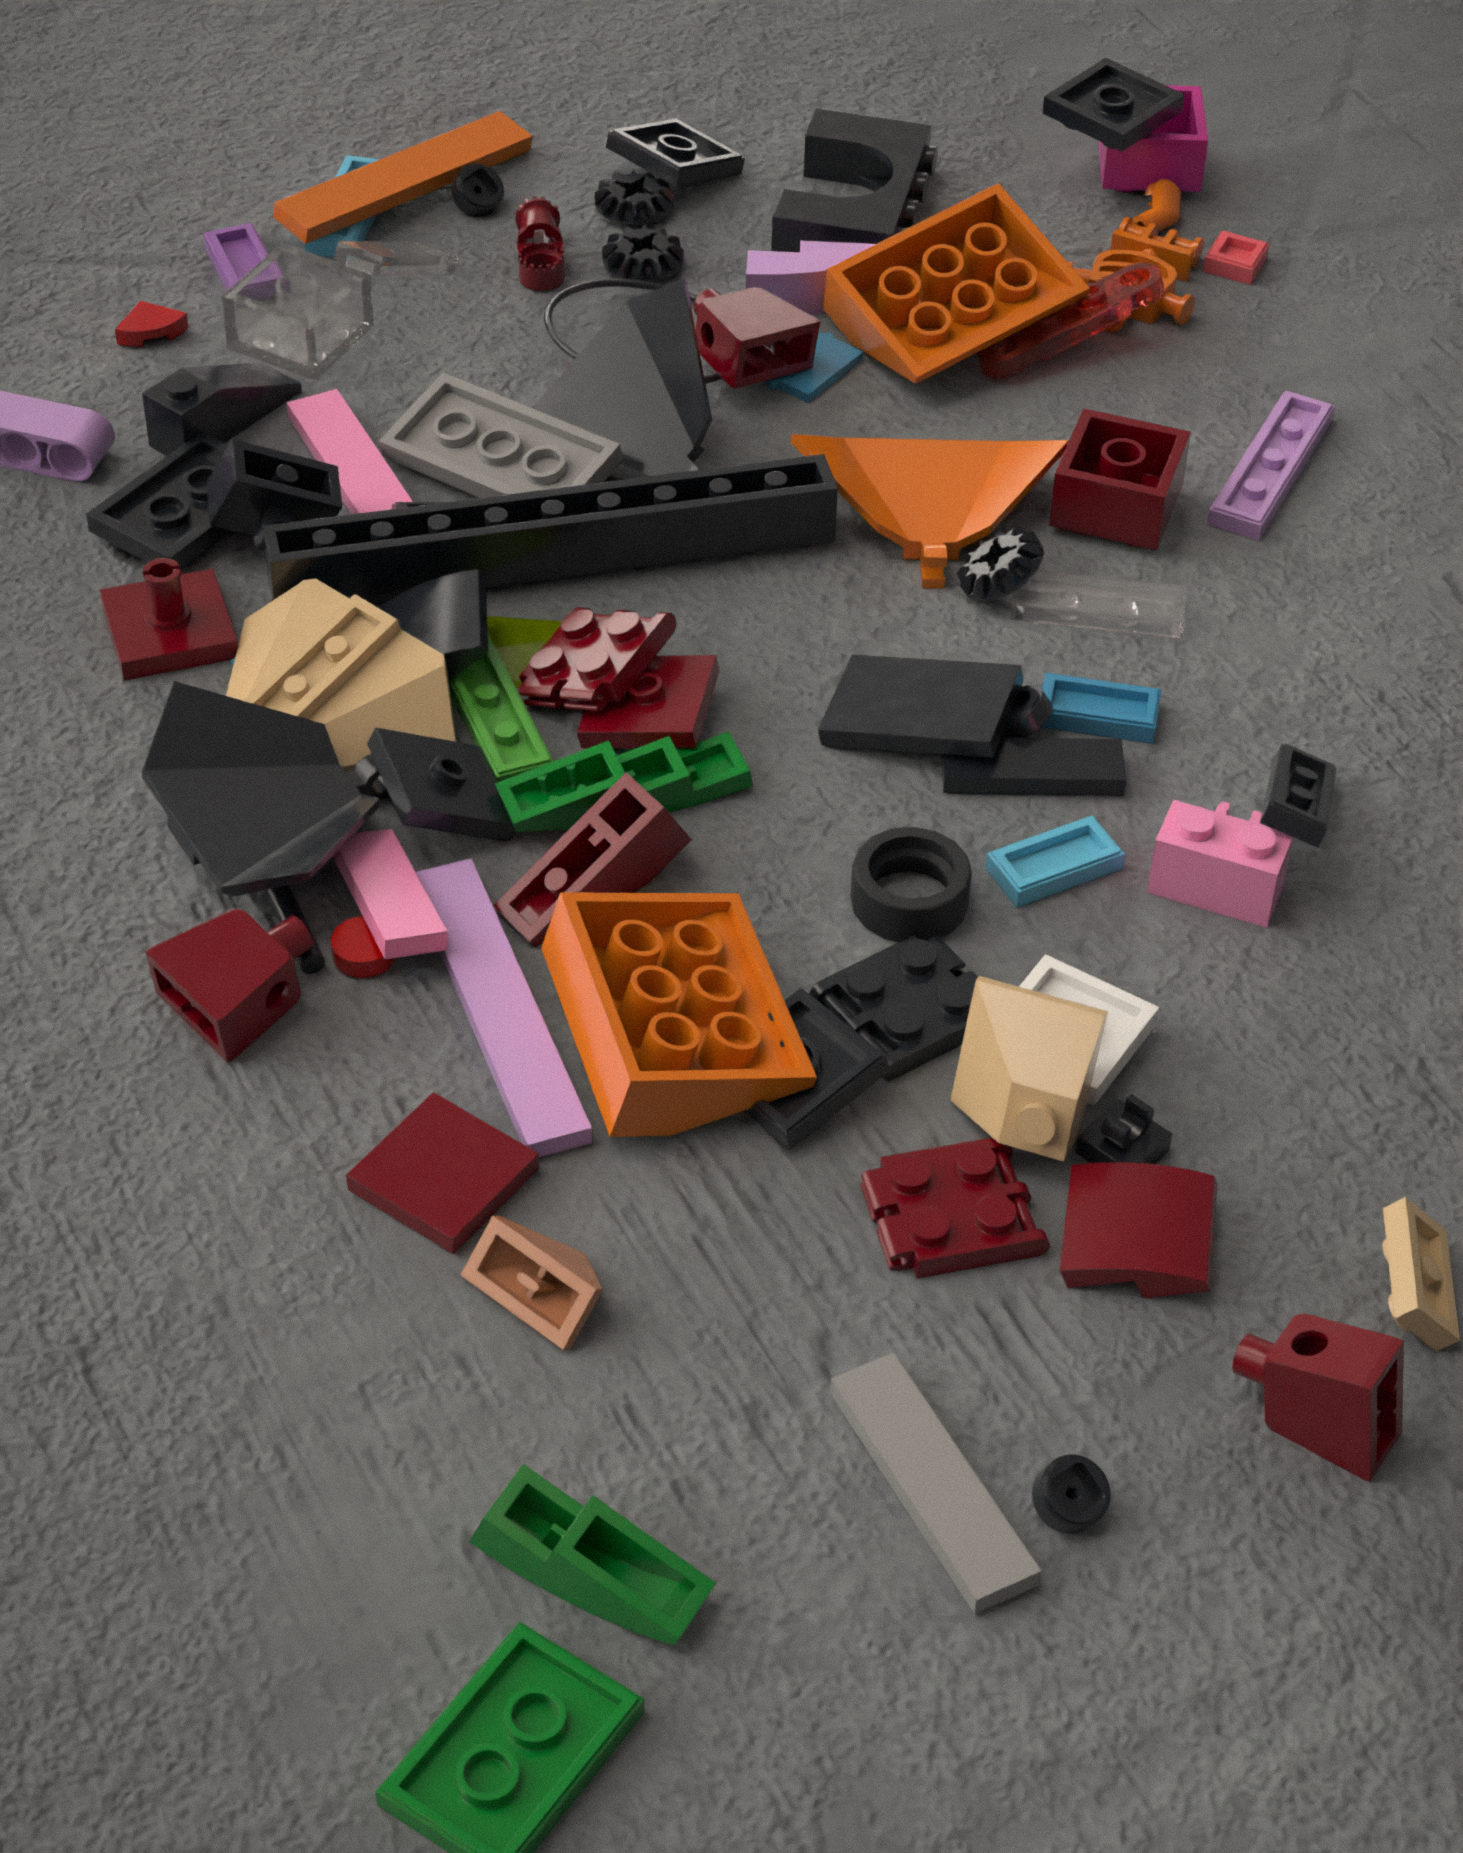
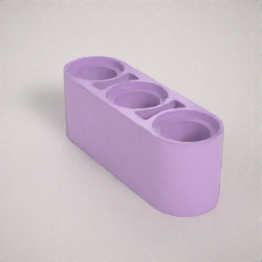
[0,391,115,482]

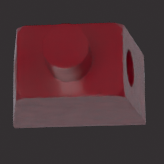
[694,287,821,389]
[145,909,314,1063]
[1232,1313,1404,1482]

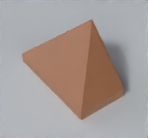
[461,1215,603,1350]

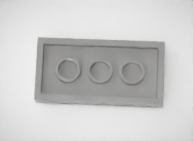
[379,373,623,498]

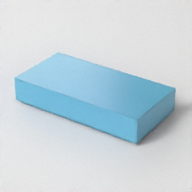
[985,815,1125,908]

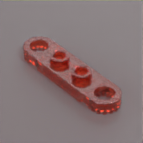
[977,263,1164,379]

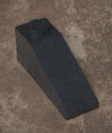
[142,362,302,456]

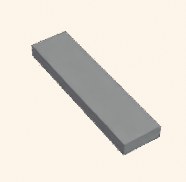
[830,1352,1042,1615]

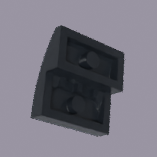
[378,569,489,681]

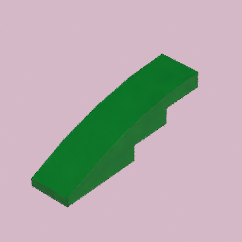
[495,731,754,832]

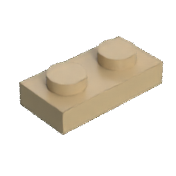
[1383,1197,1460,1351]

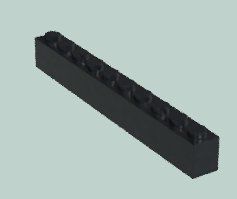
[262,454,838,603]

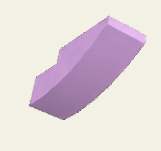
[746,241,875,315]

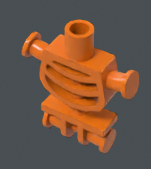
[1067,217,1204,332]

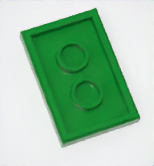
[376,1621,644,1853]

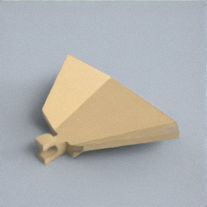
[226,579,457,772]

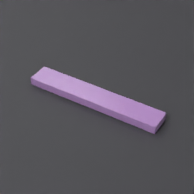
[416,858,592,1157]

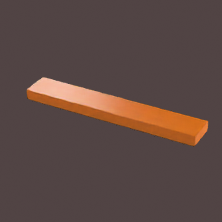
[273,111,533,244]

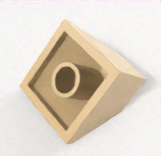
[950,976,1108,1162]

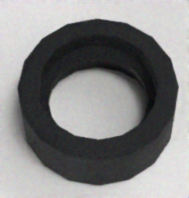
[850,827,972,942]

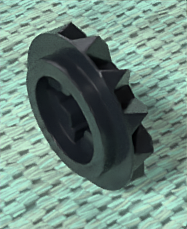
[594,170,674,226]
[602,225,684,282]
[956,527,1044,601]

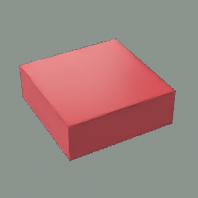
[1203,231,1270,285]

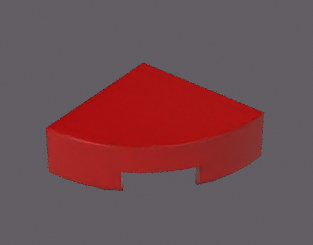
[115,301,189,347]

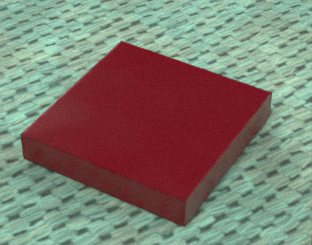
[346,1092,539,1254]

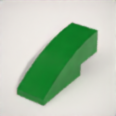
[469,1464,716,1646]

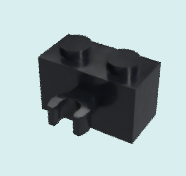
[206,438,342,551]

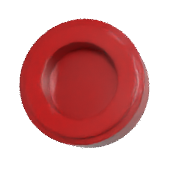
[331,916,395,978]

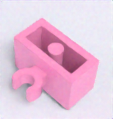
[1147,800,1294,928]

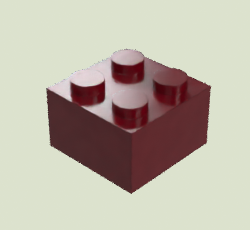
[1049,408,1191,550]

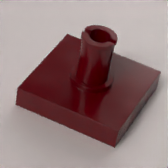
[99,558,238,681]

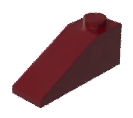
[493,772,692,947]

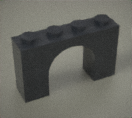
[771,108,938,253]

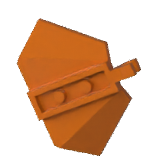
[791,434,1069,589]

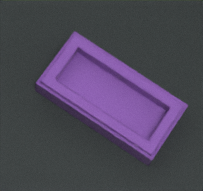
[203,223,283,304]

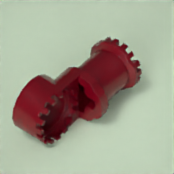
[515,196,565,291]

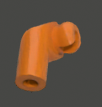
[1132,179,1181,233]

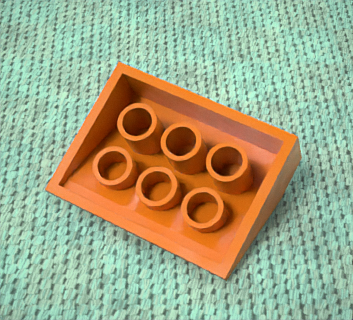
[823,183,1090,384]
[541,892,817,1137]

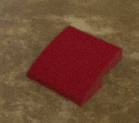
[1060,1162,1218,1298]

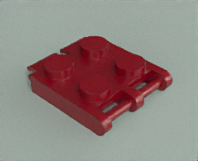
[518,607,677,711]
[860,1137,1050,1279]

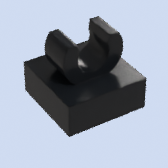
[1076,1094,1173,1164]

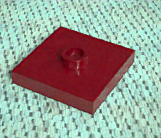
[577,655,720,749]

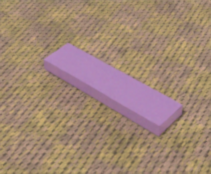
[1207,391,1335,541]

